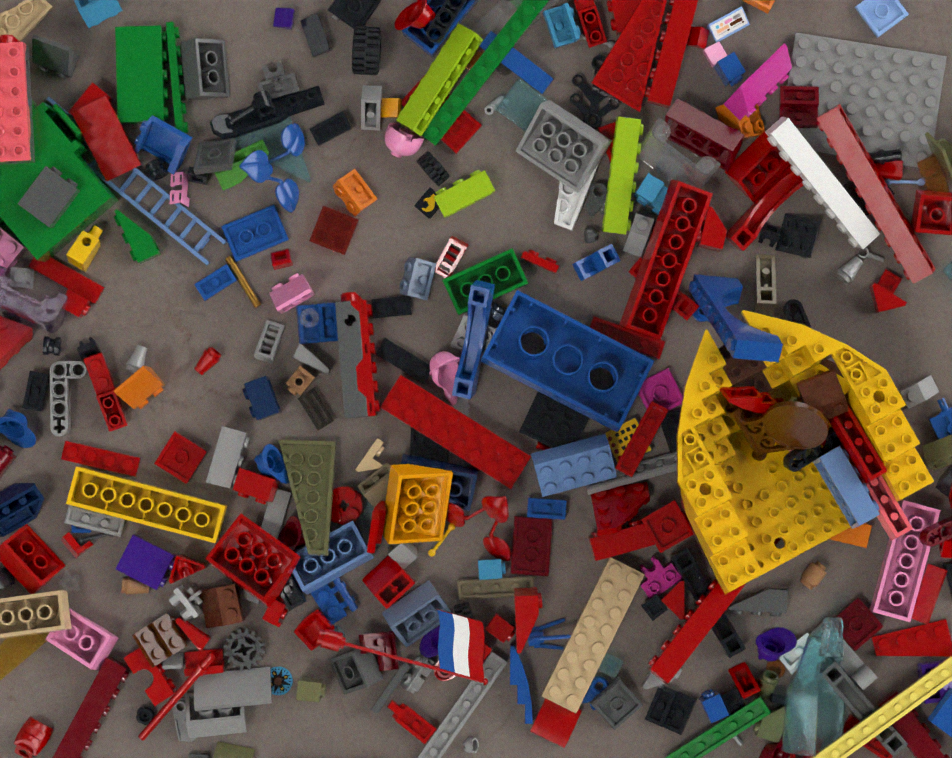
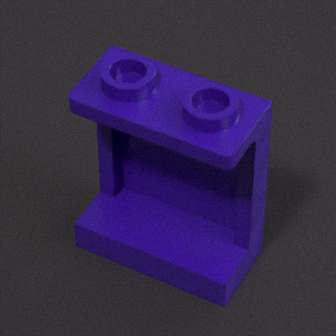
[116,534,176,590]

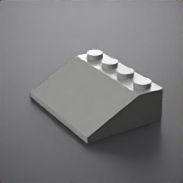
[515,100,612,193]

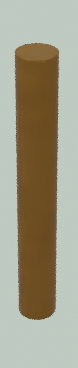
[225,256,261,308]

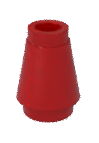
[194,346,221,375]

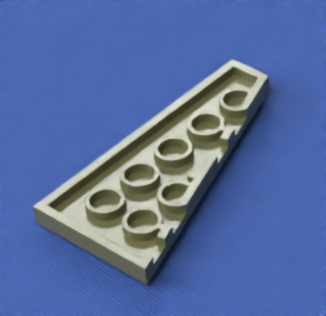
[279,440,336,556]

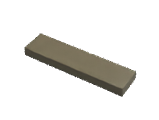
[457,576,534,600]

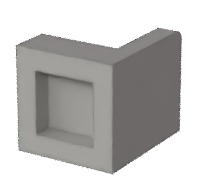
[388,543,418,569]

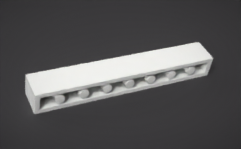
[765,117,880,249]

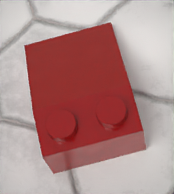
[514,587,542,653]

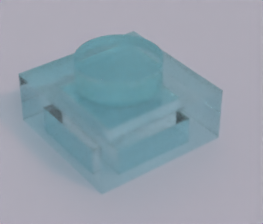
[598,652,624,678]

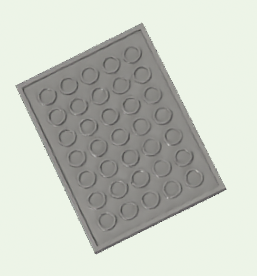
[787,33,947,170]

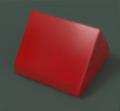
[687,27,709,49]
[270,249,293,270]

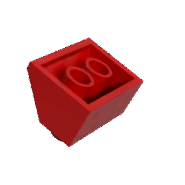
[724,131,791,203]
[0,524,66,594]

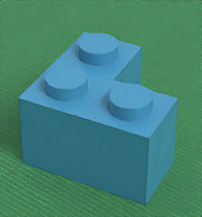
[634,173,668,215]

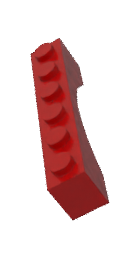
[725,165,804,251]

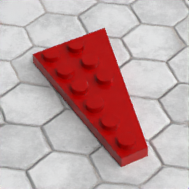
[591,0,667,112]

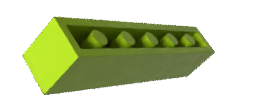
[396,23,483,136]
[602,117,644,235]

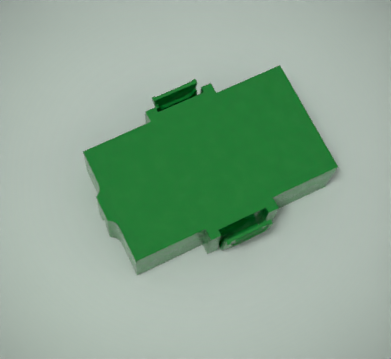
[0,99,119,262]

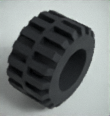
[352,26,381,75]

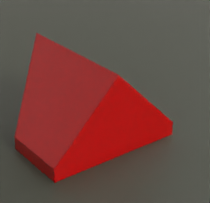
[169,554,207,584]

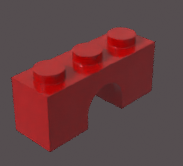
[123,648,176,706]

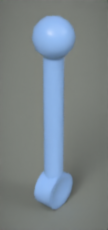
[885,178,925,186]

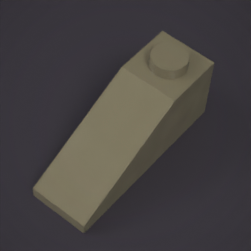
[754,254,777,316]

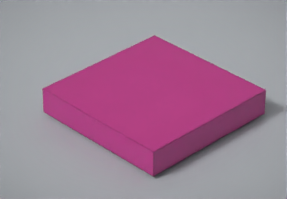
[638,368,683,411]

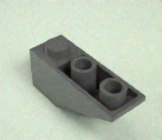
[727,588,788,617]

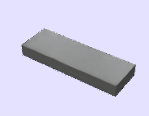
[64,505,125,537]

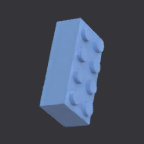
[531,434,617,497]
[813,446,880,529]
[293,521,374,595]

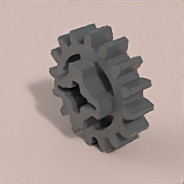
[223,628,266,670]

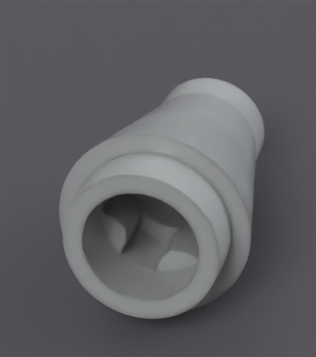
[836,256,863,285]
[125,345,147,373]

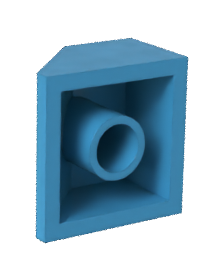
[74,0,123,28]

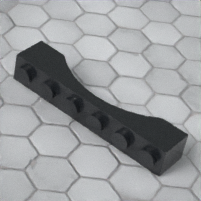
[670,547,746,658]

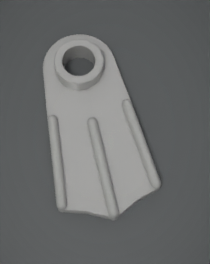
[172,698,196,742]

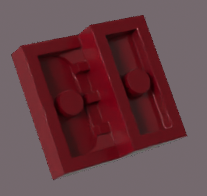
[779,86,819,128]

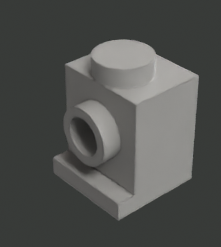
[10,267,34,289]

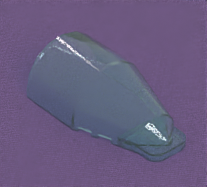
[782,617,845,757]

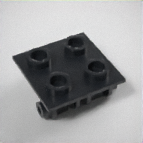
[775,213,821,259]

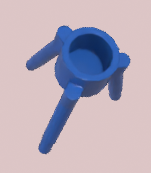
[528,618,571,650]

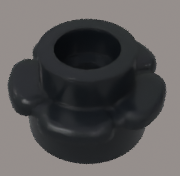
[136,706,155,725]

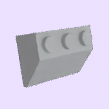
[206,426,250,488]
[185,693,247,738]

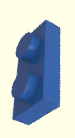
[194,264,238,301]
[527,498,567,520]

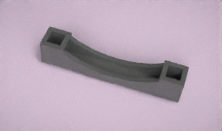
[815,656,908,757]

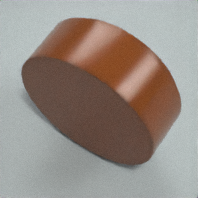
[765,660,785,678]

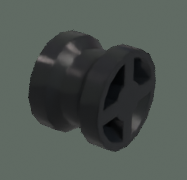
[145,158,169,181]
[43,336,61,356]

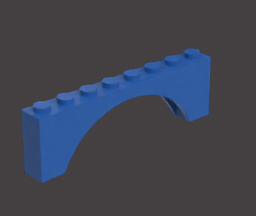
[689,274,783,362]

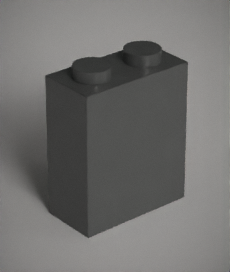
[18,166,80,228]

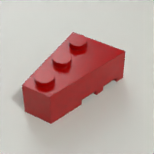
[0,316,33,370]

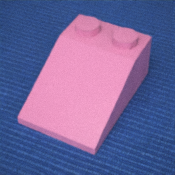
[269,273,315,314]
[45,608,119,671]

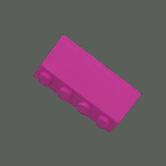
[724,44,792,120]

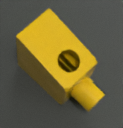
[66,225,103,272]

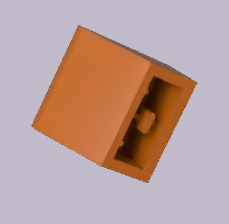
[715,104,765,140]

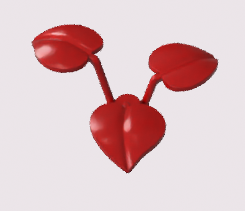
[446,496,511,561]

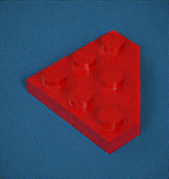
[590,482,650,536]

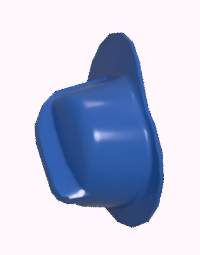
[0,409,36,448]
[254,444,290,484]

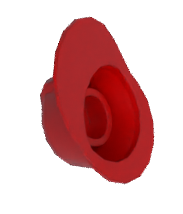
[394,0,436,30]

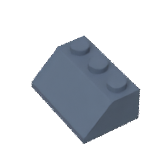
[382,580,452,648]

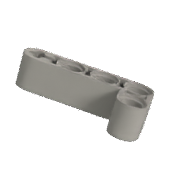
[50,361,89,436]
[811,619,877,690]

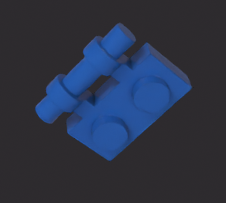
[311,578,358,624]

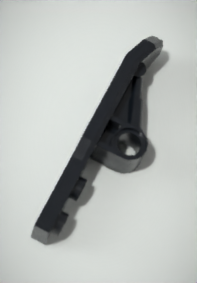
[210,86,325,139]

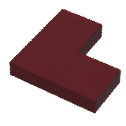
[359,631,399,671]

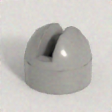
[463,738,479,753]

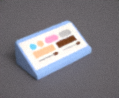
[707,6,750,43]

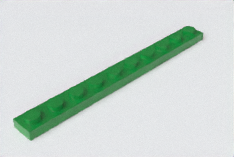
[422,0,549,146]

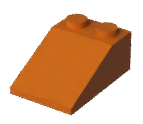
[114,366,165,410]

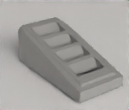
[254,320,285,364]
[293,344,330,374]

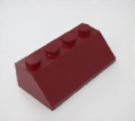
[662,99,744,172]

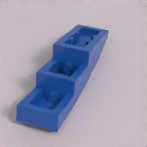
[480,31,554,94]
[510,645,533,724]

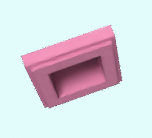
[703,42,727,68]

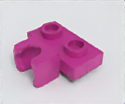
[639,556,682,598]

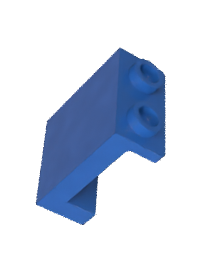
[134,115,193,175]

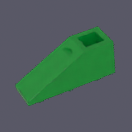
[114,209,161,264]

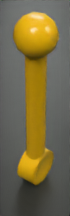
[428,523,456,557]

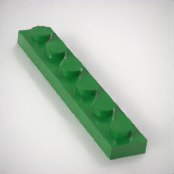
[166,22,189,133]
[664,696,771,758]

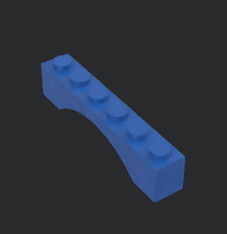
[452,280,495,399]

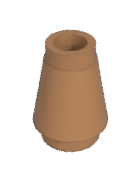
[121,576,149,595]

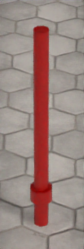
[138,653,215,741]

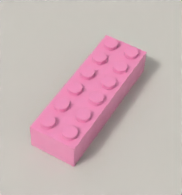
[870,500,941,622]

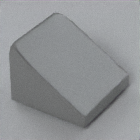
[162,652,184,669]

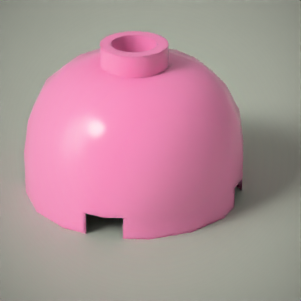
[385,123,424,158]

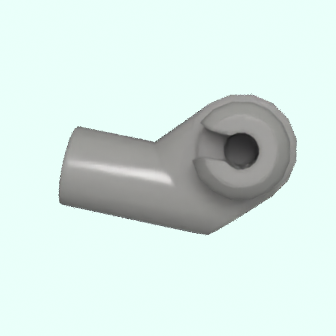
[484,96,509,115]

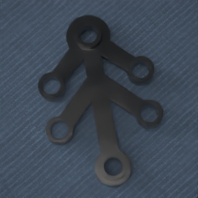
[570,55,619,130]

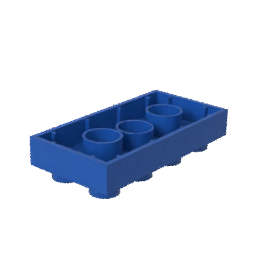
[480,290,654,432]

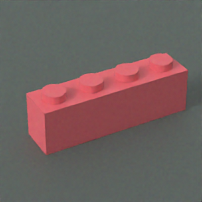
[858,471,913,540]

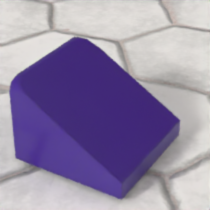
[273,8,295,30]

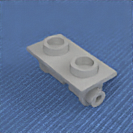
[400,654,435,694]

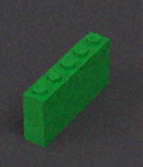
[115,25,169,125]

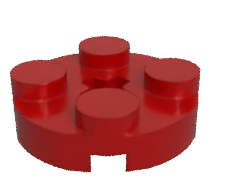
[331,486,364,525]

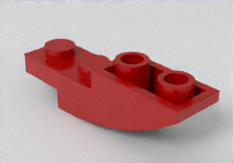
[572,0,607,48]
[83,352,128,432]

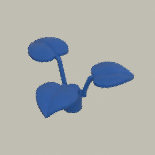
[239,123,305,213]

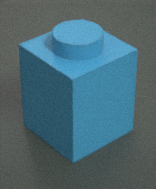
[478,558,506,580]

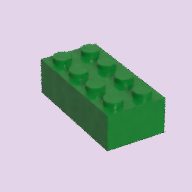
[442,248,528,316]

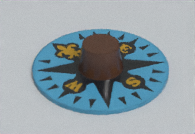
[271,667,293,695]

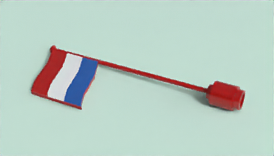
[316,609,488,685]

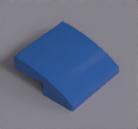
[296,303,338,344]

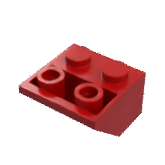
[696,206,727,252]
[362,555,416,609]

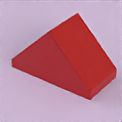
[870,283,907,313]
[660,580,684,620]
[728,662,761,699]

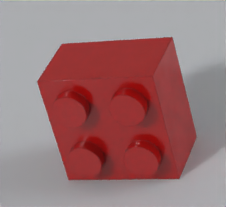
[911,189,952,235]

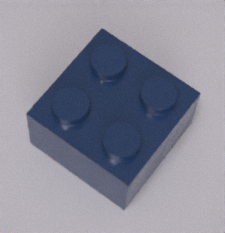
[242,376,282,420]

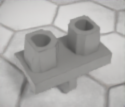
[168,585,203,621]

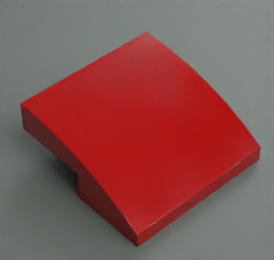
[367,501,386,553]
[530,698,582,748]

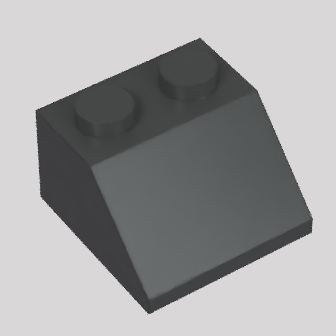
[329,648,384,695]

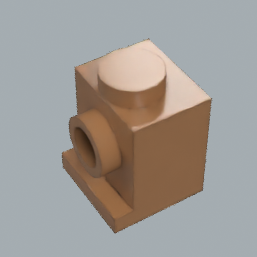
[286,366,316,396]

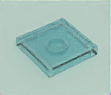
[496,79,548,132]

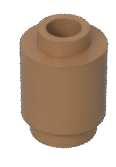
[799,561,827,590]

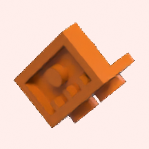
[333,169,378,217]

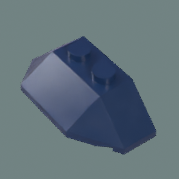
[0,483,45,537]

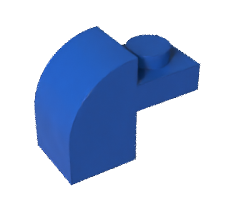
[572,244,621,281]

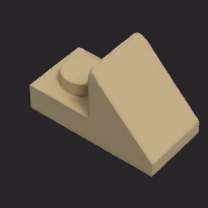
[355,438,385,472]

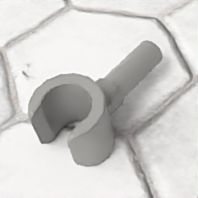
[858,247,885,262]

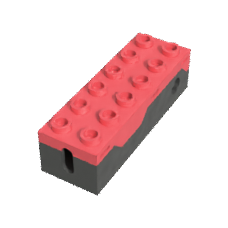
[0,34,35,165]

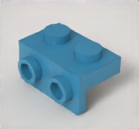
[543,2,581,49]

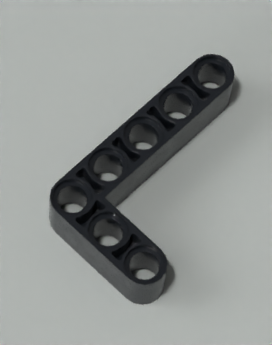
[426,0,513,45]

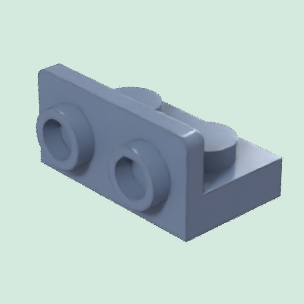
[399,257,436,301]

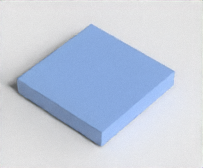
[855,0,909,38]

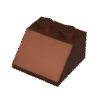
[796,369,849,419]
[200,583,244,628]

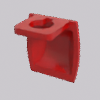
[294,609,335,651]
[14,717,53,758]

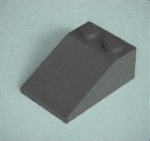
[32,34,79,79]

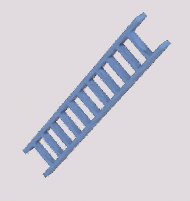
[46,97,227,265]

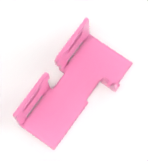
[169,172,190,207]

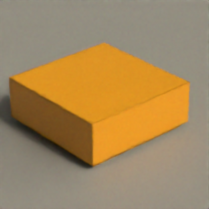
[381,98,402,118]

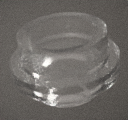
[300,308,319,328]

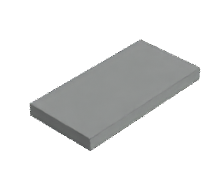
[194,667,272,711]

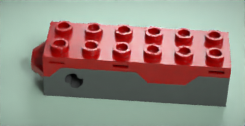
[335,292,380,419]

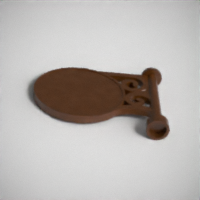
[725,401,829,461]

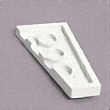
[554,162,600,231]

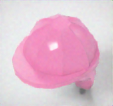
[429,351,460,406]

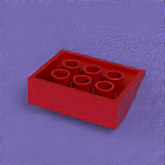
[205,513,301,608]

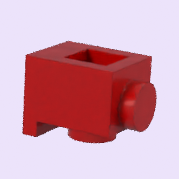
[262,596,288,627]

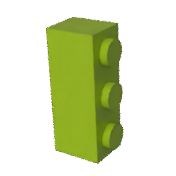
[434,169,495,219]

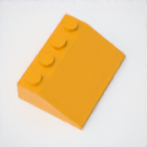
[383,464,453,544]

